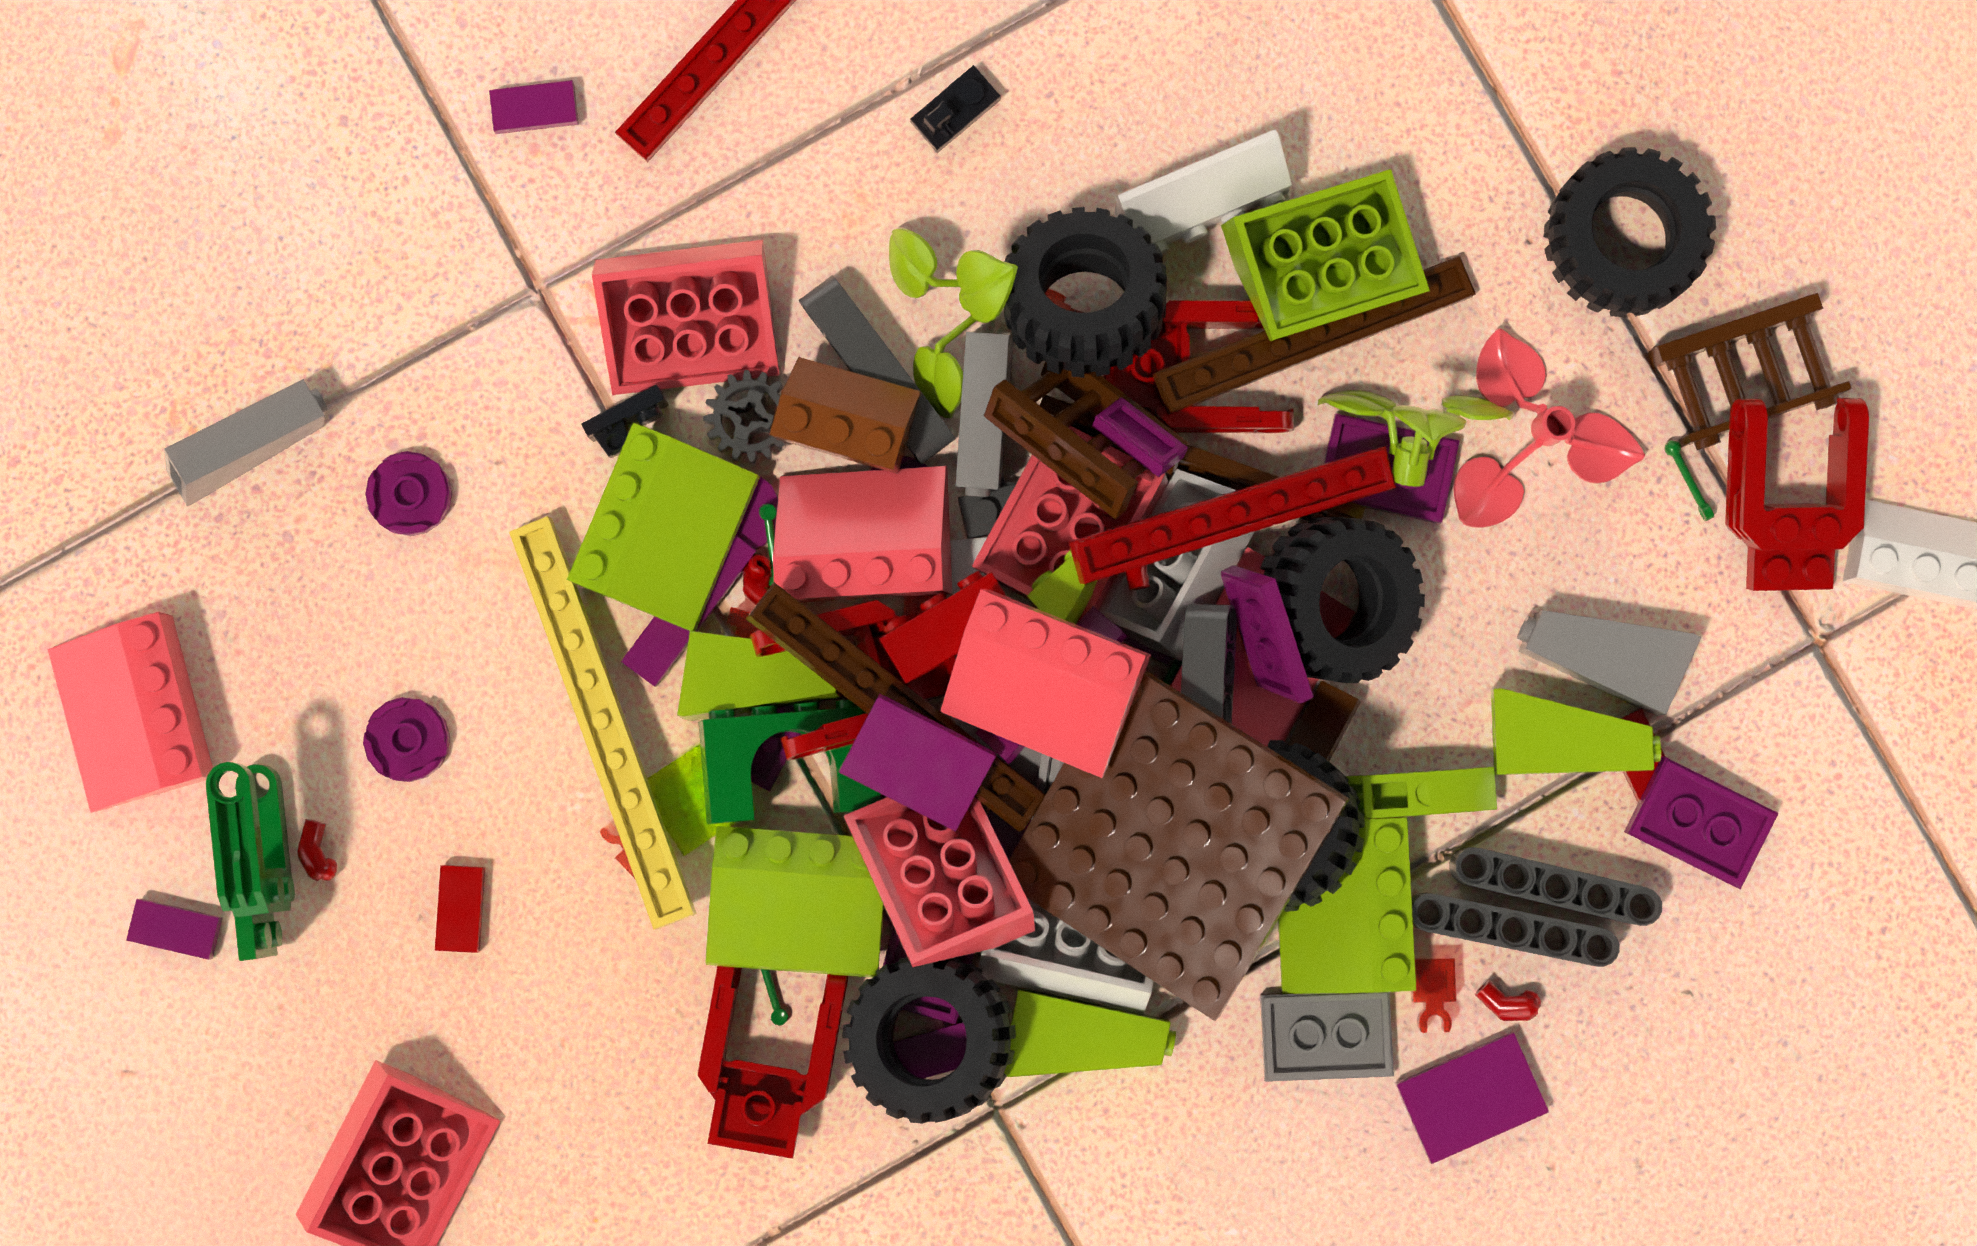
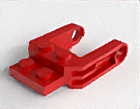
[1103,300,1294,433]
[1725,398,1869,591]
[750,600,956,760]
[697,966,848,1159]

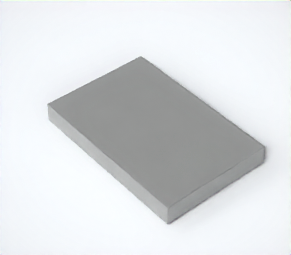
[1260,992,1394,1082]

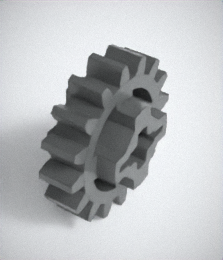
[703,370,786,464]

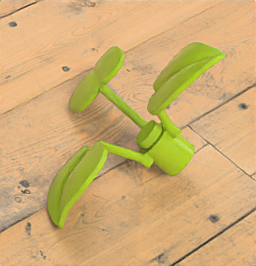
[889,228,1018,419]
[1317,390,1514,487]

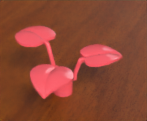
[1453,328,1645,528]

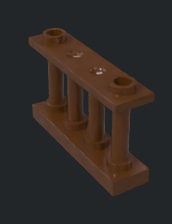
[1648,293,1852,451]
[983,362,1188,519]

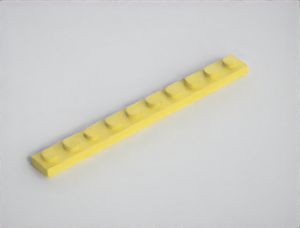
[509,516,697,930]

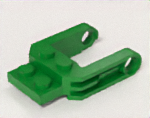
[206,762,295,961]

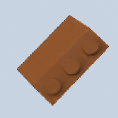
[769,357,921,474]

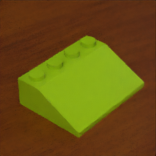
[1221,169,1430,341]
[567,422,760,631]
[1278,817,1416,994]
[705,826,884,978]

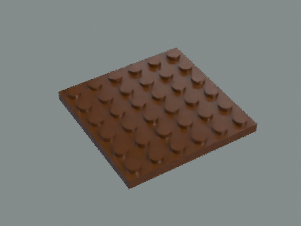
[1009,670,1350,1021]

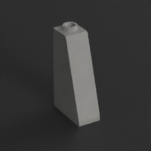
[955,332,1014,497]
[164,379,328,507]
[1517,610,1701,716]

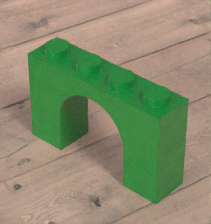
[698,699,882,824]

